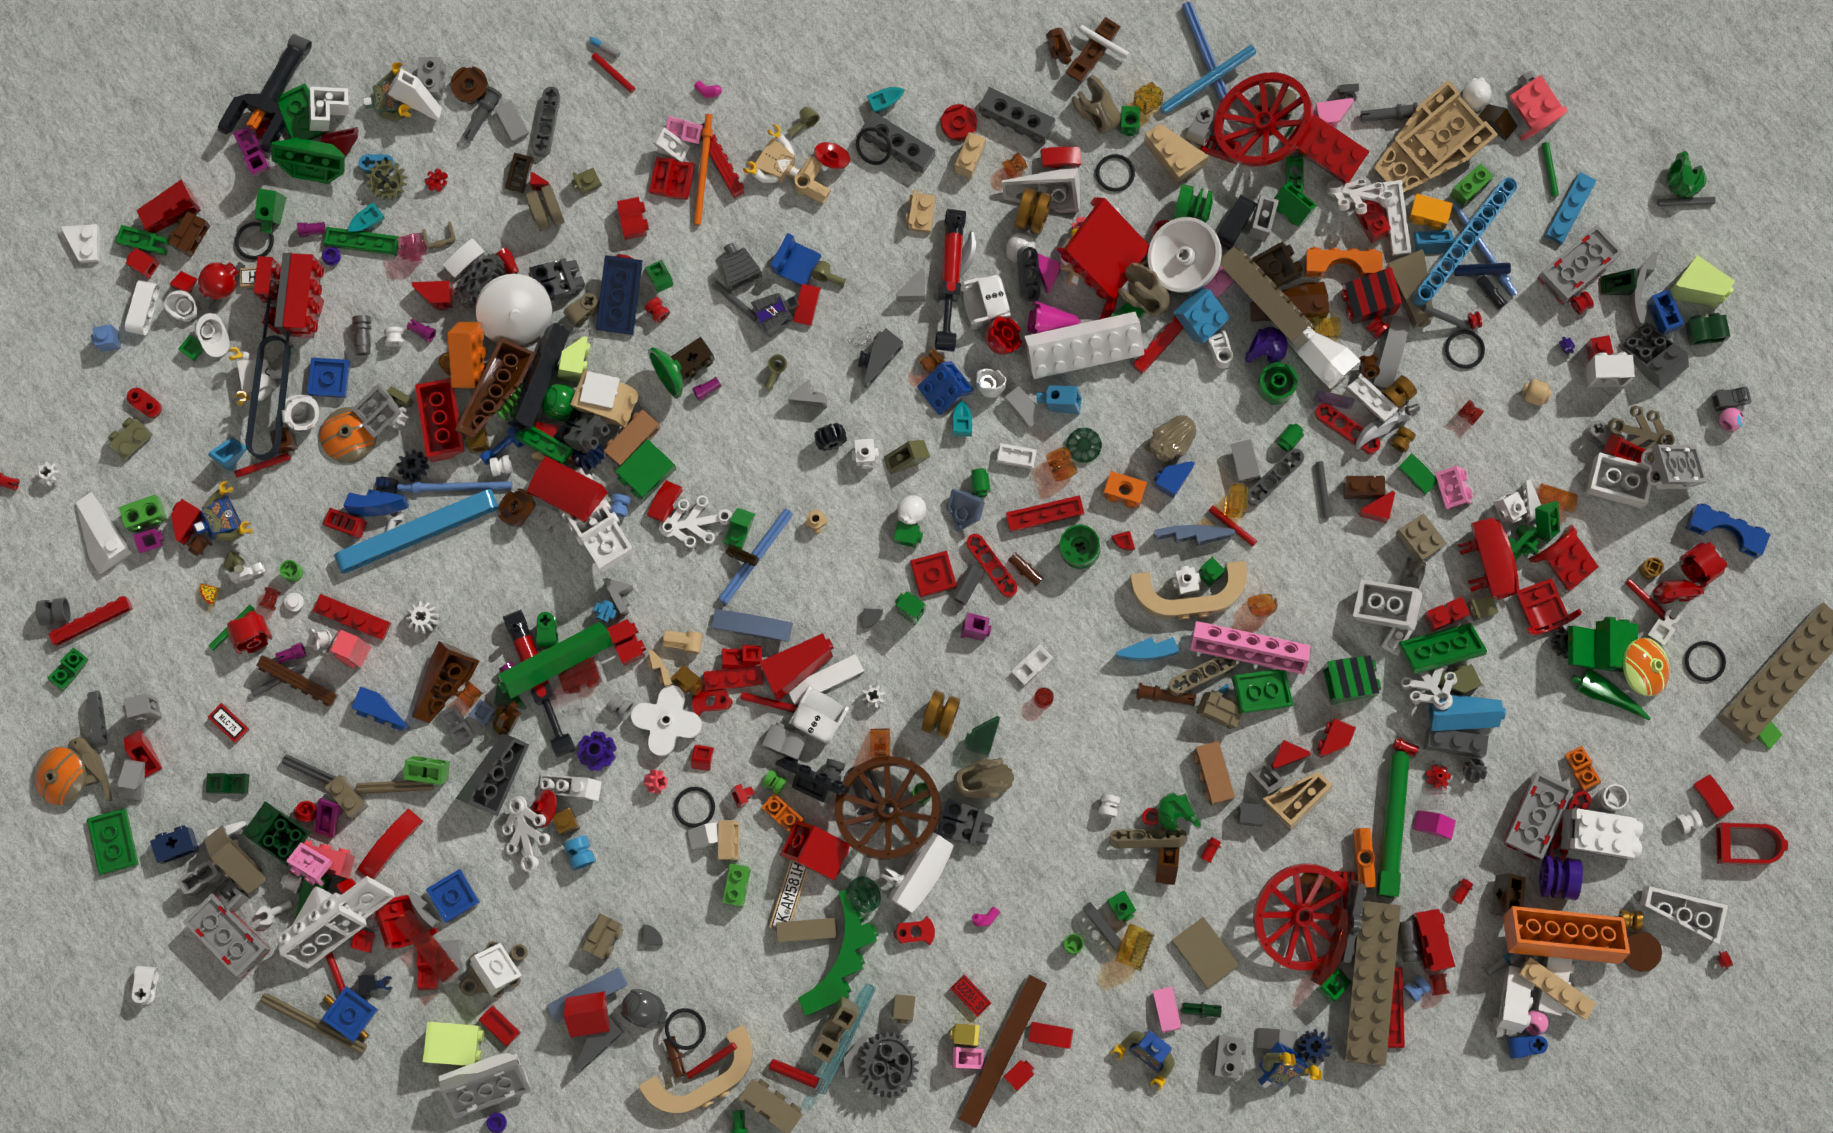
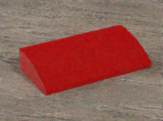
[527,456,607,522]

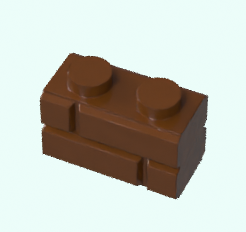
[168,211,210,257]
[1343,476,1385,499]

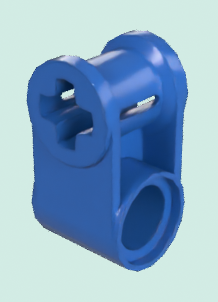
[1507,1035,1548,1058]

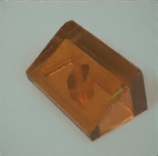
[1537,483,1578,513]

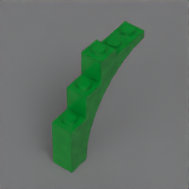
[798,889,879,1017]

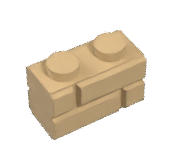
[955,132,986,178]

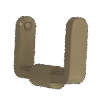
[422,222,456,249]

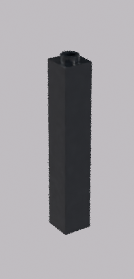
[507,323,570,433]

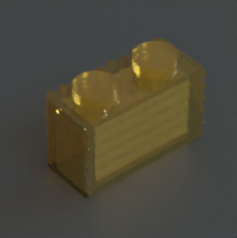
[1225,484,1249,518]
[1115,924,1155,971]

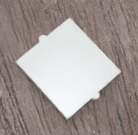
[580,371,620,409]

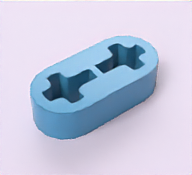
[359,154,395,173]

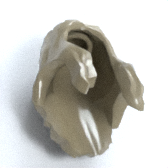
[1072,75,1121,133]
[1118,263,1170,317]
[1144,415,1196,467]
[953,758,1014,799]

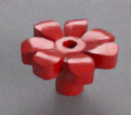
[424,168,448,192]
[1425,765,1451,790]

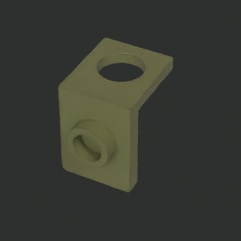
[1467,595,1498,621]

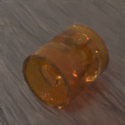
[1046,447,1078,481]

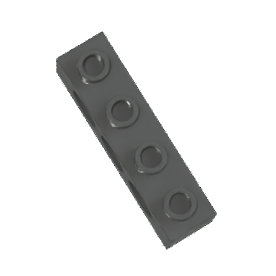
[979,87,1055,144]
[861,111,935,174]

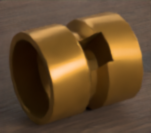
[1381,375,1417,410]

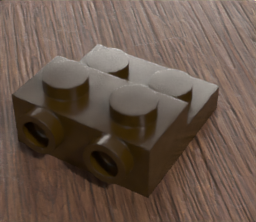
[1251,241,1303,288]

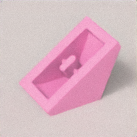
[953,1047,984,1069]

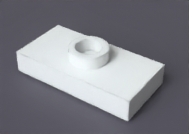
[996,443,1037,469]

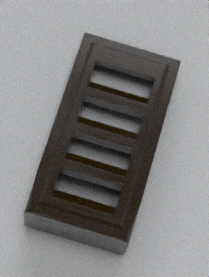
[505,152,534,193]

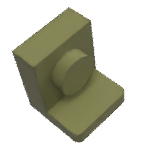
[571,168,602,195]
[386,386,414,407]

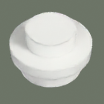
[284,593,304,612]

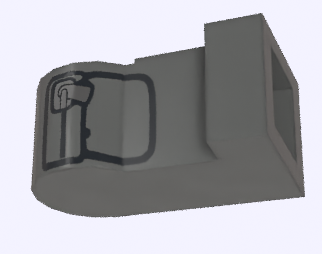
[1711,387,1752,411]

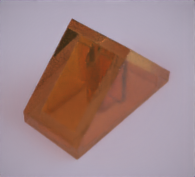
[870,728,891,759]

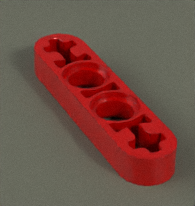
[1315,403,1380,454]
[967,534,1018,598]
[1547,791,1592,861]

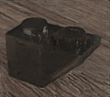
[1398,558,1426,589]

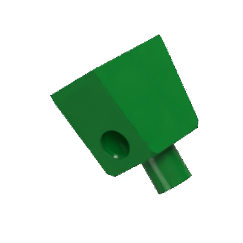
[254,188,287,234]

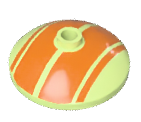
[1623,638,1670,696]

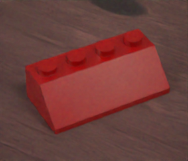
[415,378,465,462]

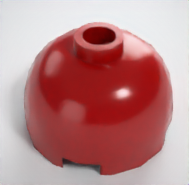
[984,316,1022,355]

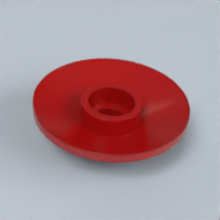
[814,142,850,169]
[532,789,557,828]

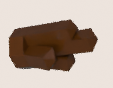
[1046,28,1073,65]
[493,701,521,735]

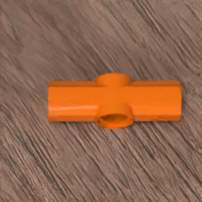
[1353,828,1376,889]

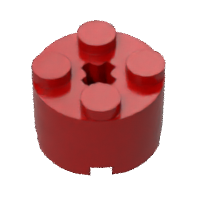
[1679,542,1727,588]
[227,611,273,654]

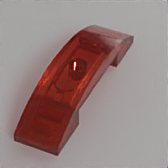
[1311,905,1349,985]
[394,909,459,983]

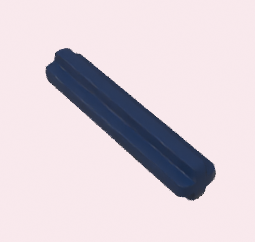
[1454,262,1511,276]

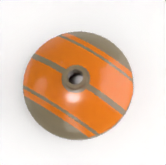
[320,407,377,463]
[34,747,86,805]

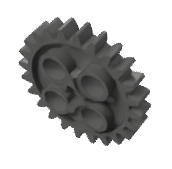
[454,253,505,308]
[857,1032,919,1098]

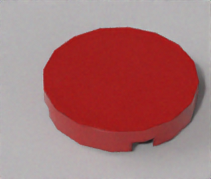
[941,104,977,141]

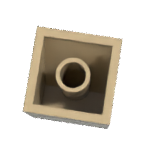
[570,370,639,428]

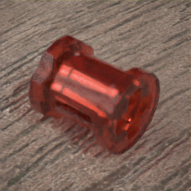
[259,587,281,611]
[1429,973,1450,996]

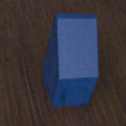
[1154,461,1195,499]

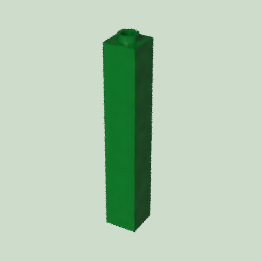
[498,622,613,699]

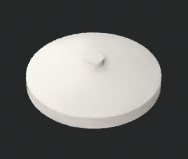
[1148,217,1222,293]
[475,274,552,345]

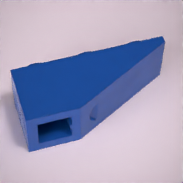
[352,686,410,731]

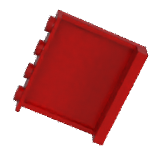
[1057,197,1149,299]

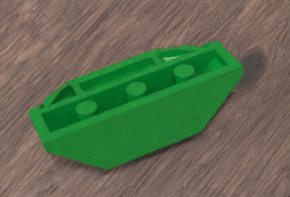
[271,138,345,184]

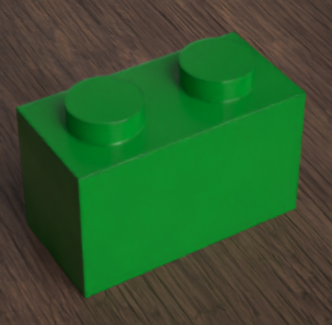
[1274,182,1318,227]

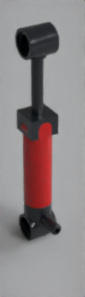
[935,208,966,352]
[503,609,576,758]

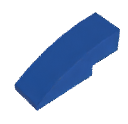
[343,489,409,516]

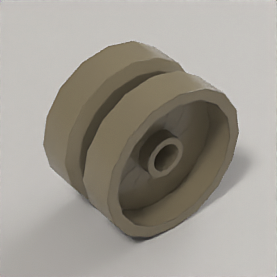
[526,184,565,232]

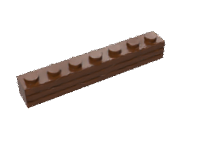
[256,655,339,707]

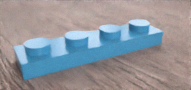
[1545,172,1597,245]

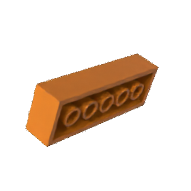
[1503,906,1630,964]

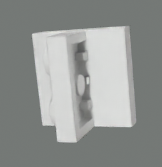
[470,943,522,996]

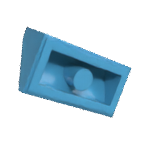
[1414,230,1454,254]

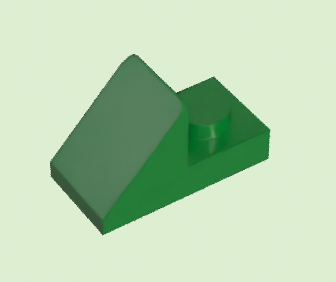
[645,260,674,292]
[724,508,755,549]

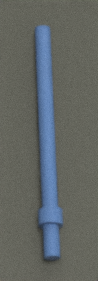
[1452,201,1518,297]
[397,482,512,493]

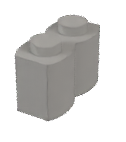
[762,722,807,761]
[177,861,224,896]

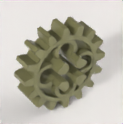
[366,159,408,200]

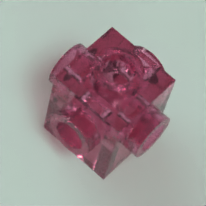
[397,233,427,262]

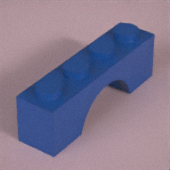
[1685,504,1771,559]

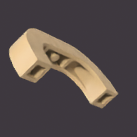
[1130,561,1247,621]
[639,1025,753,1113]

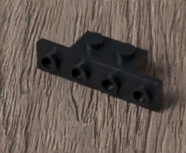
[775,757,850,803]

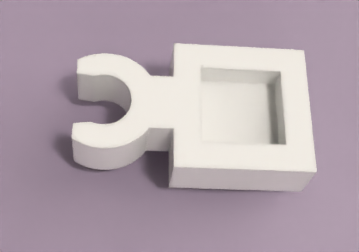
[229,563,266,584]
[1647,609,1680,645]

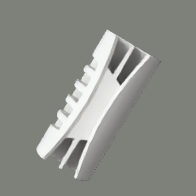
[880,833,954,912]

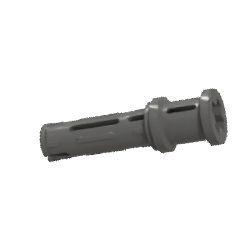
[462,86,503,141]
[1360,102,1418,123]

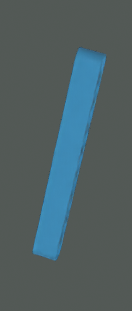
[1412,177,1517,307]
[334,489,499,573]

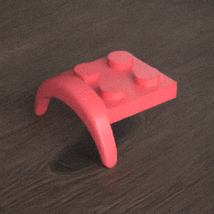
[1509,75,1568,141]

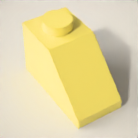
[950,1024,980,1046]

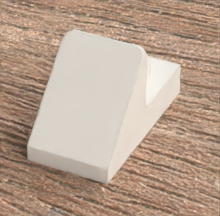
[652,127,690,162]

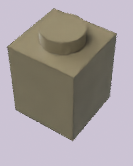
[893,994,915,1024]

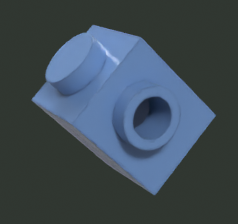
[91,324,120,352]

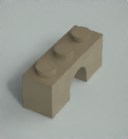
[811,996,859,1063]

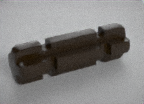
[725,545,759,566]

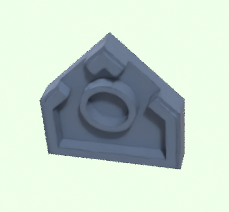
[947,489,985,532]

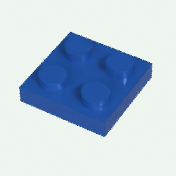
[307,358,350,398]
[426,869,480,923]
[322,986,379,1042]

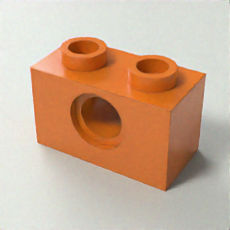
[1103,471,1147,508]

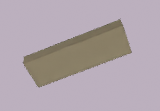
[776,918,837,942]

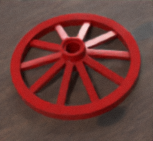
[1214,72,1313,167]
[1253,863,1349,971]

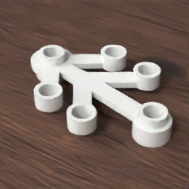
[1326,179,1394,214]
[659,495,732,548]
[1401,663,1457,710]
[502,796,550,872]

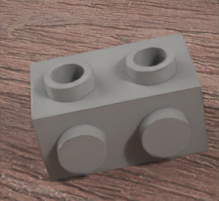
[417,57,446,99]
[123,693,162,725]
[1213,1035,1246,1079]

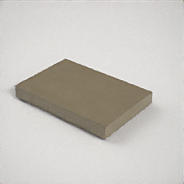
[1171,917,1239,989]

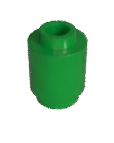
[1276,423,1304,452]
[970,468,991,498]

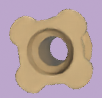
[805,510,828,533]

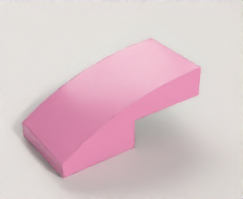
[666,116,703,144]
[1153,987,1181,1033]

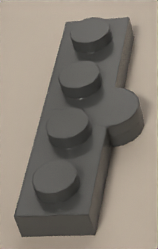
[1336,880,1366,963]

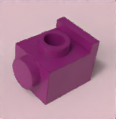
[133,528,165,554]
[960,612,991,641]

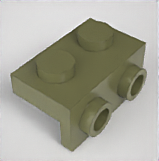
[107,416,153,461]

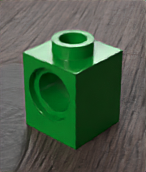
[1120,106,1140,136]
[893,521,923,548]

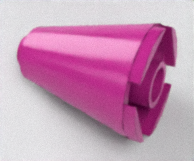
[1027,301,1081,335]

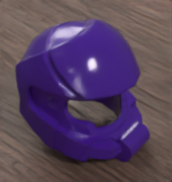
[1245,327,1288,364]

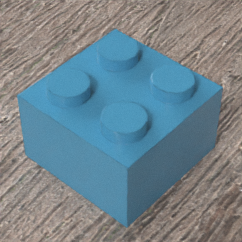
[1173,288,1230,343]

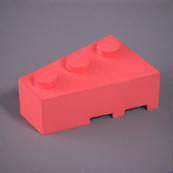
[327,630,371,668]
[304,840,355,879]

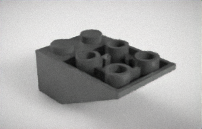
[1619,322,1689,389]

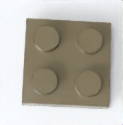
[1395,513,1447,563]

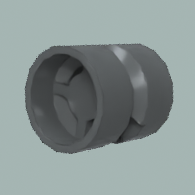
[35,597,71,626]

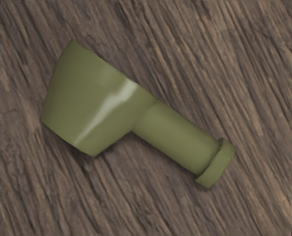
[787,107,820,138]
[811,261,846,287]
[764,354,787,389]
[223,551,245,574]

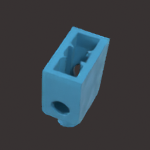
[1037,385,1082,415]

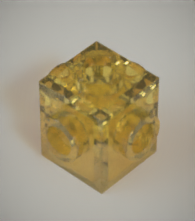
[1133,82,1164,115]

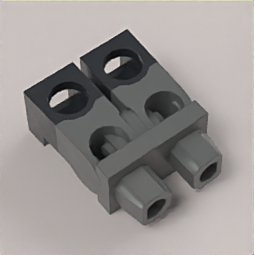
[528,258,585,301]
[553,410,610,453]
[937,798,994,846]

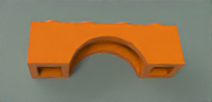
[1304,247,1382,278]

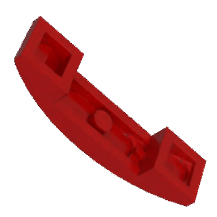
[357,809,424,880]

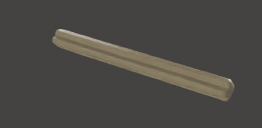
[260,993,367,1054]

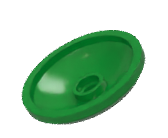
[648,347,683,399]

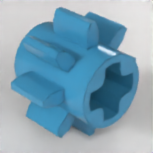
[593,599,618,623]

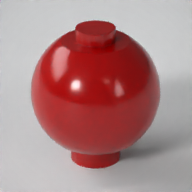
[198,262,240,300]

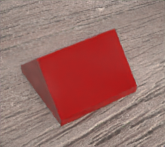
[563,991,610,1038]

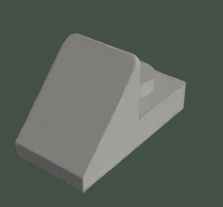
[788,380,828,408]
[603,578,634,616]
[117,759,145,800]

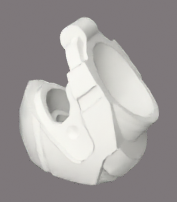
[281,395,319,430]

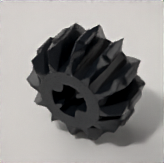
[814,423,847,451]
[396,449,430,482]
[1550,626,1568,659]

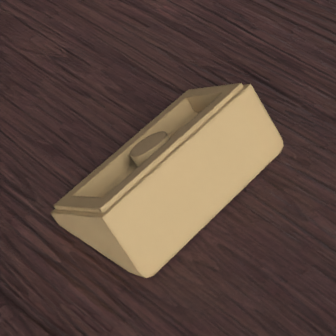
[718,820,740,861]

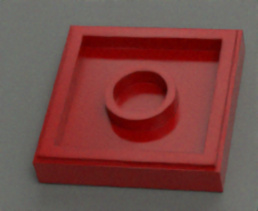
[910,551,957,598]

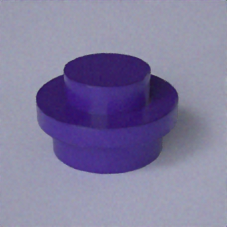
[322,247,341,266]
[1559,336,1575,355]
[487,1113,507,1133]

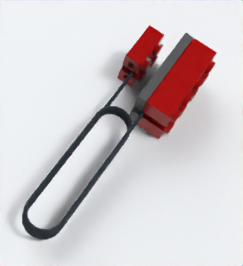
[245,253,324,460]

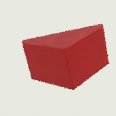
[1358,491,1395,523]
[1271,740,1311,770]

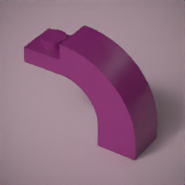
[233,126,272,177]

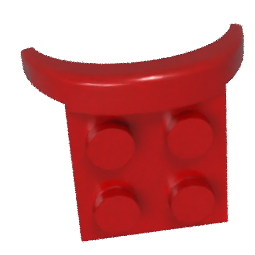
[1529,524,1599,591]
[1516,578,1582,636]
[374,895,438,950]

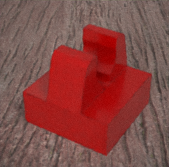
[731,784,754,808]

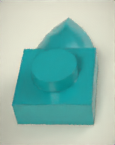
[867,87,905,113]
[348,202,385,232]
[952,401,972,437]

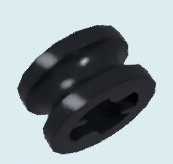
[858,350,871,369]

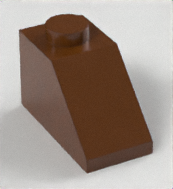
[1155,847,1180,885]

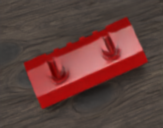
[1458,518,1520,600]

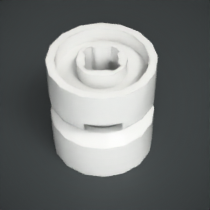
[1597,784,1629,812]

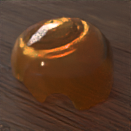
[1247,594,1278,618]

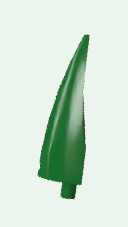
[1570,668,1651,721]

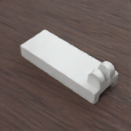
[1347,374,1398,423]

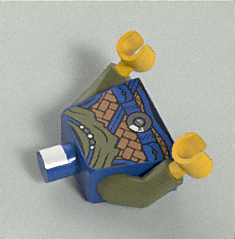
[193,481,253,542]
[1111,1031,1175,1091]
[1258,1042,1322,1088]

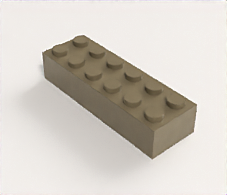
[1220,247,1316,349]

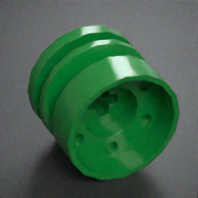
[1173,184,1213,223]
[1059,524,1101,569]

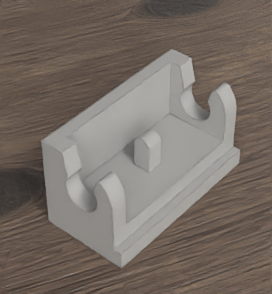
[1230,439,1261,483]

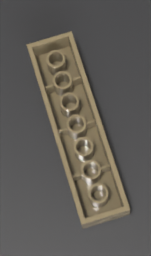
[1716,602,1833,744]
[1344,901,1401,1066]

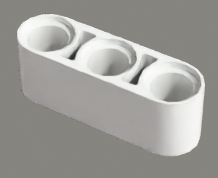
[125,280,160,335]

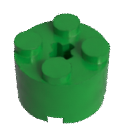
[1257,362,1298,405]

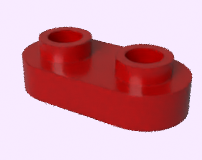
[127,387,162,418]

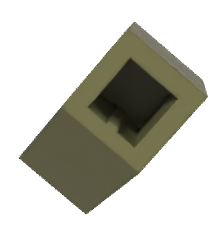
[1438,663,1482,696]

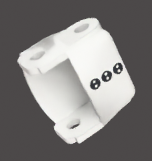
[960,275,1011,330]
[789,686,849,745]

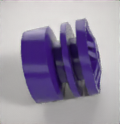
[1539,855,1583,901]

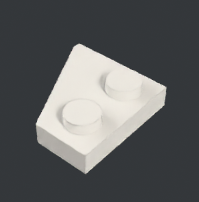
[62,224,100,263]

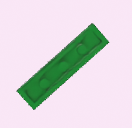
[323,227,401,256]

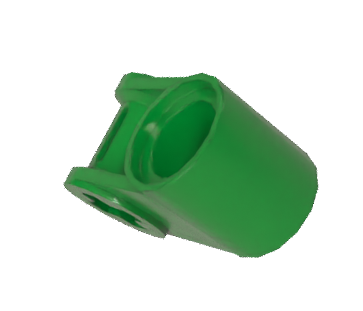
[536,612,558,650]

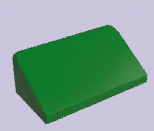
[1535,501,1560,542]

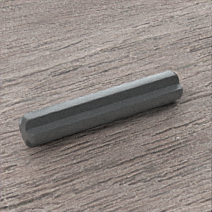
[282,754,336,784]

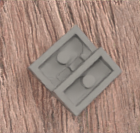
[352,383,401,438]

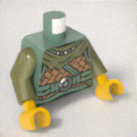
[364,62,411,122]

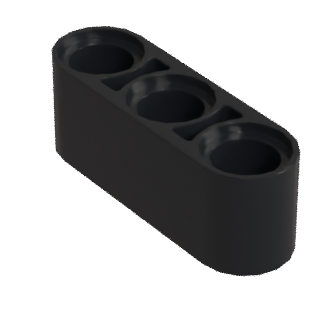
[1217,195,1257,249]
[1017,246,1041,302]

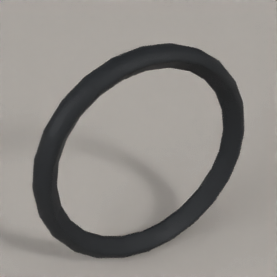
[856,127,892,165]
[1096,154,1135,192]
[235,222,274,260]
[1445,330,1485,369]
[1685,641,1726,681]
[674,787,715,828]
[665,1008,706,1050]

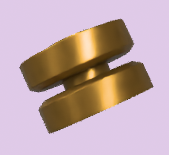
[1015,188,1052,234]
[921,690,961,739]

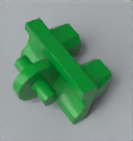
[1508,524,1539,561]

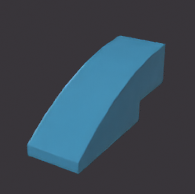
[1115,637,1179,661]

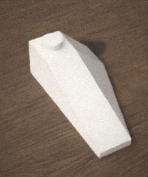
[76,492,132,574]

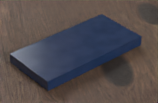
[596,255,643,335]

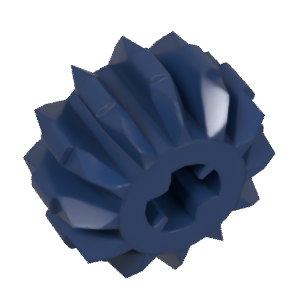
[572,444,605,471]
[1297,1029,1332,1064]

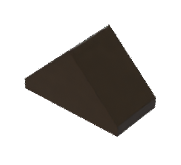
[1478,104,1517,141]

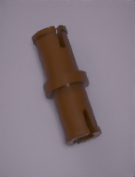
[1008,552,1044,587]
[663,1036,687,1078]

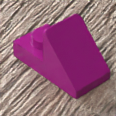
[315,798,344,838]

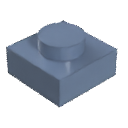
[469,699,496,727]

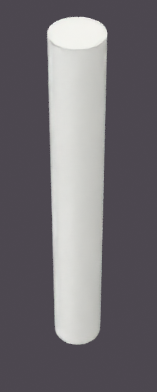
[1079,25,1130,59]

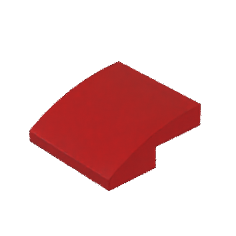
[649,157,695,200]

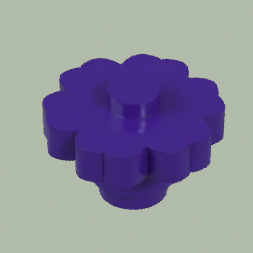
[577,731,617,771]

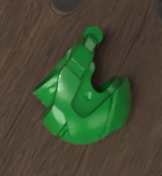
[1666,151,1707,198]
[541,384,578,421]
[1157,792,1202,832]

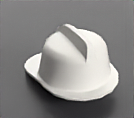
[194,313,230,357]

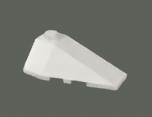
[1001,168,1080,213]
[1285,331,1361,389]

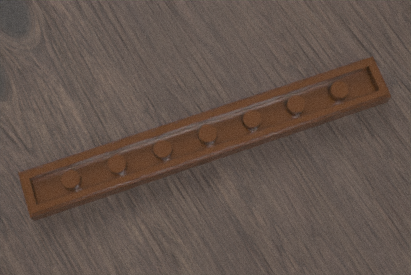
[958,974,1047,1128]

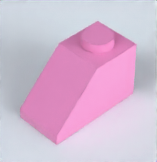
[1314,98,1354,128]

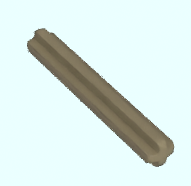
[356,780,434,794]

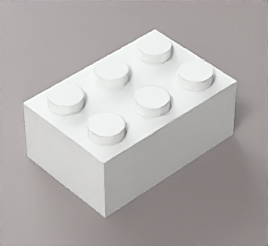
[1585,452,1652,509]
[1353,579,1423,631]

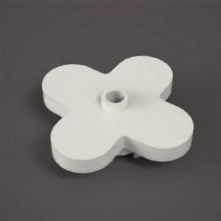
[631,685,702,756]

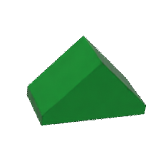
[1316,968,1352,1004]

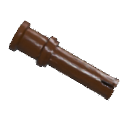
[1136,682,1196,707]

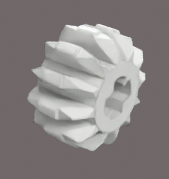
[406,601,439,634]

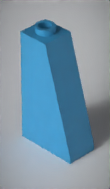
[1428,692,1506,731]

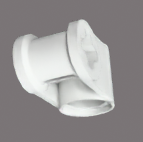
[1206,330,1233,369]
[131,966,159,1005]

